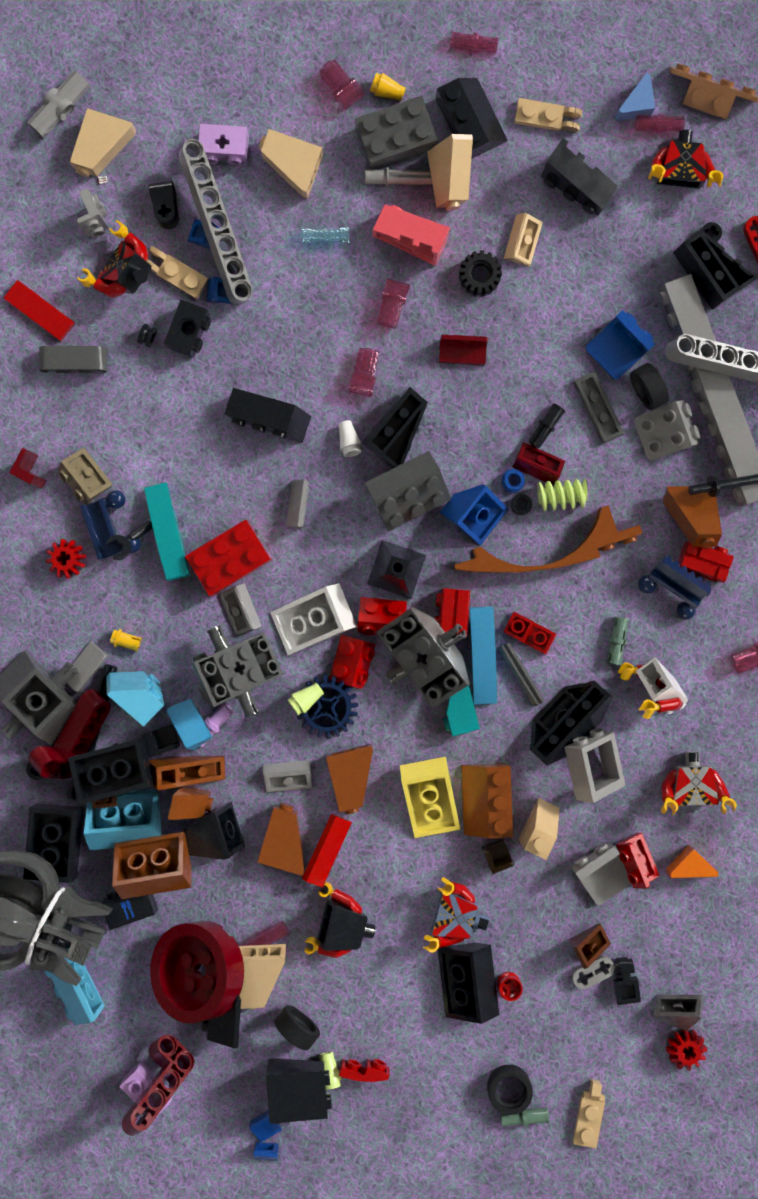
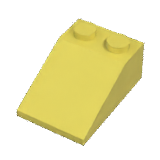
[400,757,461,838]

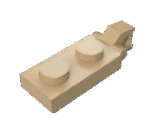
[572,1079,605,1148]

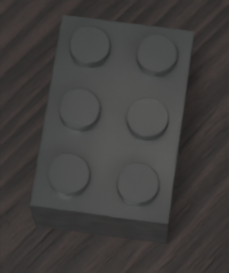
[355,95,438,169]
[365,451,451,531]

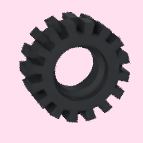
[459,250,502,297]

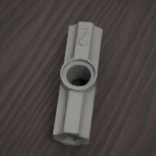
[27,70,91,138]

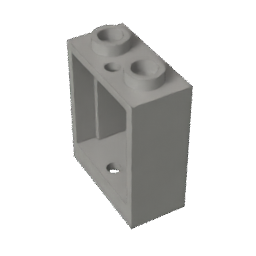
[564,728,626,803]

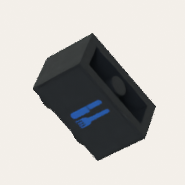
[101,891,158,930]

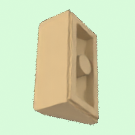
[504,213,543,267]

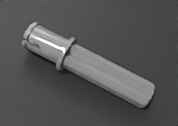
[365,167,432,187]

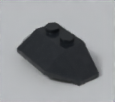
[530,681,612,766]

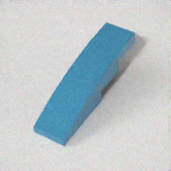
[469,606,497,705]

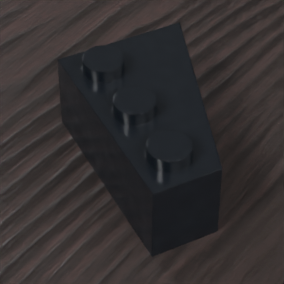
[541,138,618,216]
[673,230,758,310]
[362,387,428,469]
[224,388,311,443]

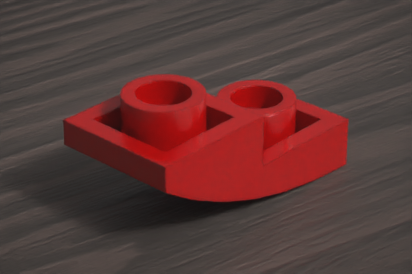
[503,612,557,655]
[339,1059,390,1082]

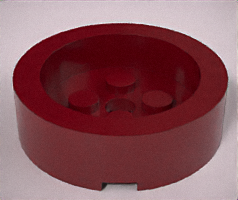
[150,921,244,1023]

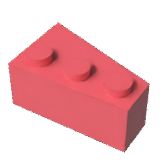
[373,204,450,266]

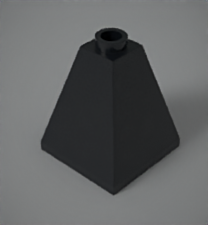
[367,540,426,599]
[181,802,245,860]

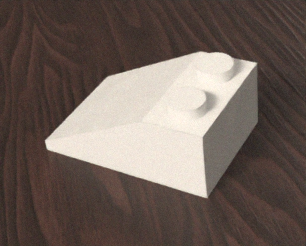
[270,583,357,655]

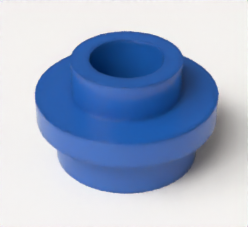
[501,469,525,493]

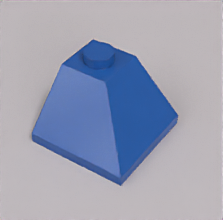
[440,484,509,546]

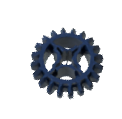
[297,675,359,738]

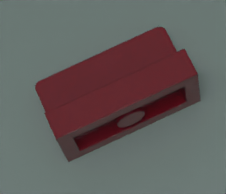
[439,334,488,366]
[9,448,47,488]

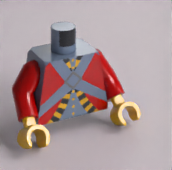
[423,877,489,953]

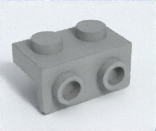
[76,188,109,238]

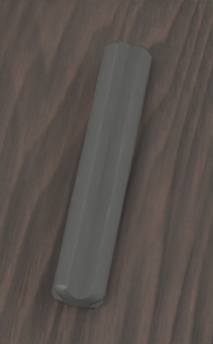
[499,643,544,706]

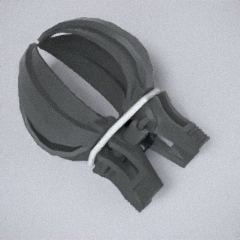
[0,850,113,986]

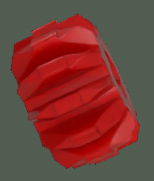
[45,539,87,579]
[666,1029,707,1071]

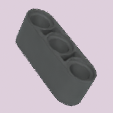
[39,346,107,373]

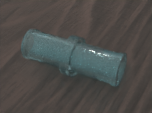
[302,226,350,245]

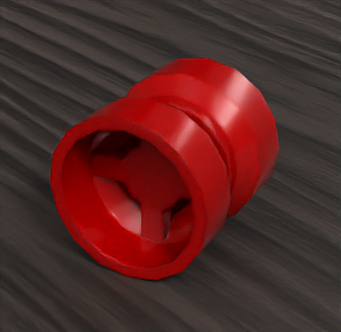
[497,971,523,1001]

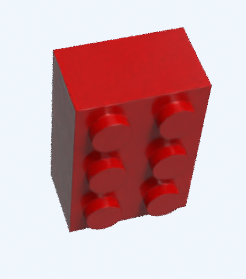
[185,519,273,597]

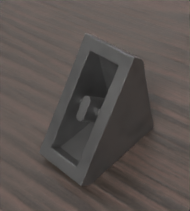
[654,995,704,1031]

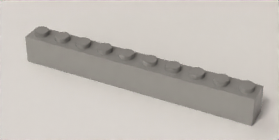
[659,274,758,506]

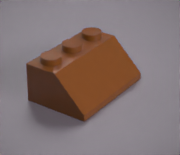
[461,763,513,838]
[112,832,192,899]

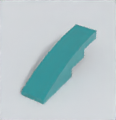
[144,482,190,582]

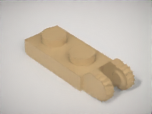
[514,98,582,133]
[147,246,209,300]

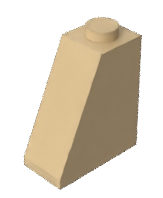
[70,108,136,177]
[259,129,323,199]
[427,134,473,211]
[518,798,560,860]
[239,944,286,1009]

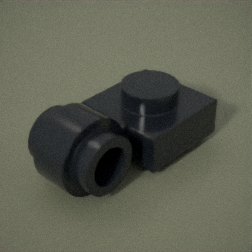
[613,957,641,1005]

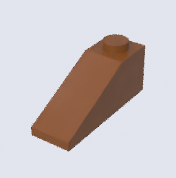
[149,755,225,791]
[168,786,214,820]

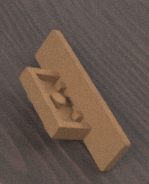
[669,63,758,119]

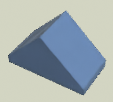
[614,73,655,121]

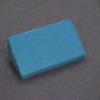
[166,699,212,750]

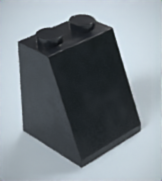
[266,1058,332,1124]

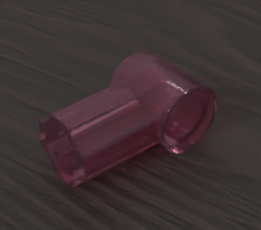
[319,59,365,111]
[377,278,410,329]
[349,348,379,397]
[730,642,758,673]

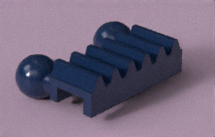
[80,490,141,560]
[638,555,712,620]

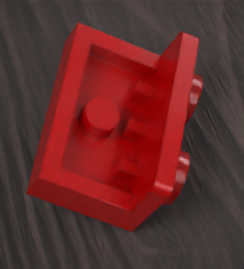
[357,597,407,636]
[329,634,375,689]
[616,833,660,889]

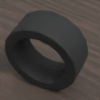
[630,363,669,411]
[274,1005,320,1051]
[487,1064,533,1115]

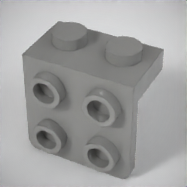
[634,400,700,461]
[571,841,631,905]

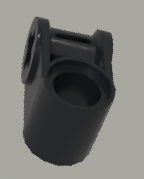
[149,180,179,229]

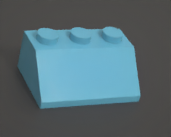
[106,671,164,727]
[84,789,162,850]
[44,945,105,1025]

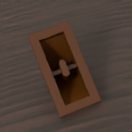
[568,923,611,969]

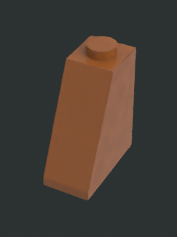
[663,486,722,548]
[326,744,373,814]
[257,803,305,876]

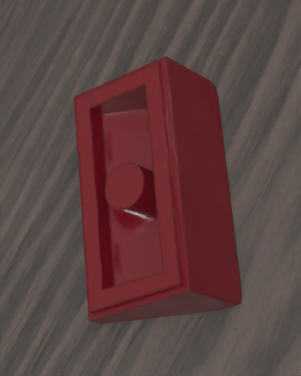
[512,442,565,486]

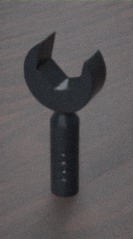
[106,520,153,560]

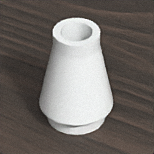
[338,420,363,457]

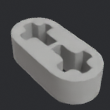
[571,955,615,989]

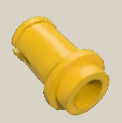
[110,629,142,652]

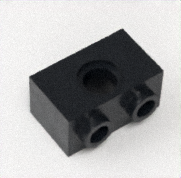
[164,299,211,358]

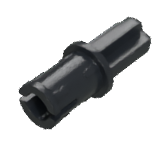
[529,403,566,448]

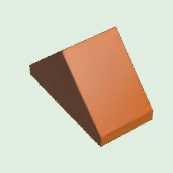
[666,845,718,878]

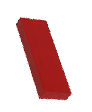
[4,280,75,341]
[302,813,352,888]

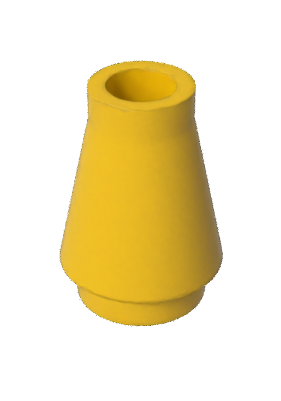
[370,73,406,101]

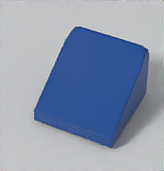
[187,219,220,249]
[207,276,233,304]
[249,1110,282,1142]
[253,1142,279,1161]

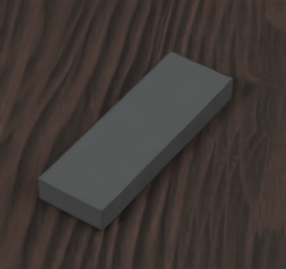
[573,371,625,444]

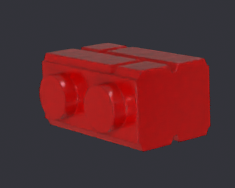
[678,541,734,583]
[434,588,470,638]

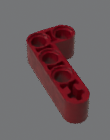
[28,689,111,779]
[122,1034,195,1136]

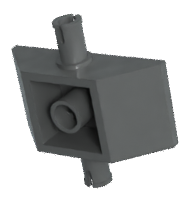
[376,607,470,708]
[191,625,283,718]
[0,650,78,746]

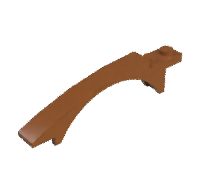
[453,505,643,573]

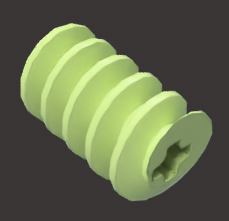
[537,479,587,511]

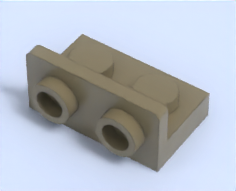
[58,448,113,505]

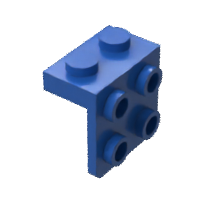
[585,310,655,380]

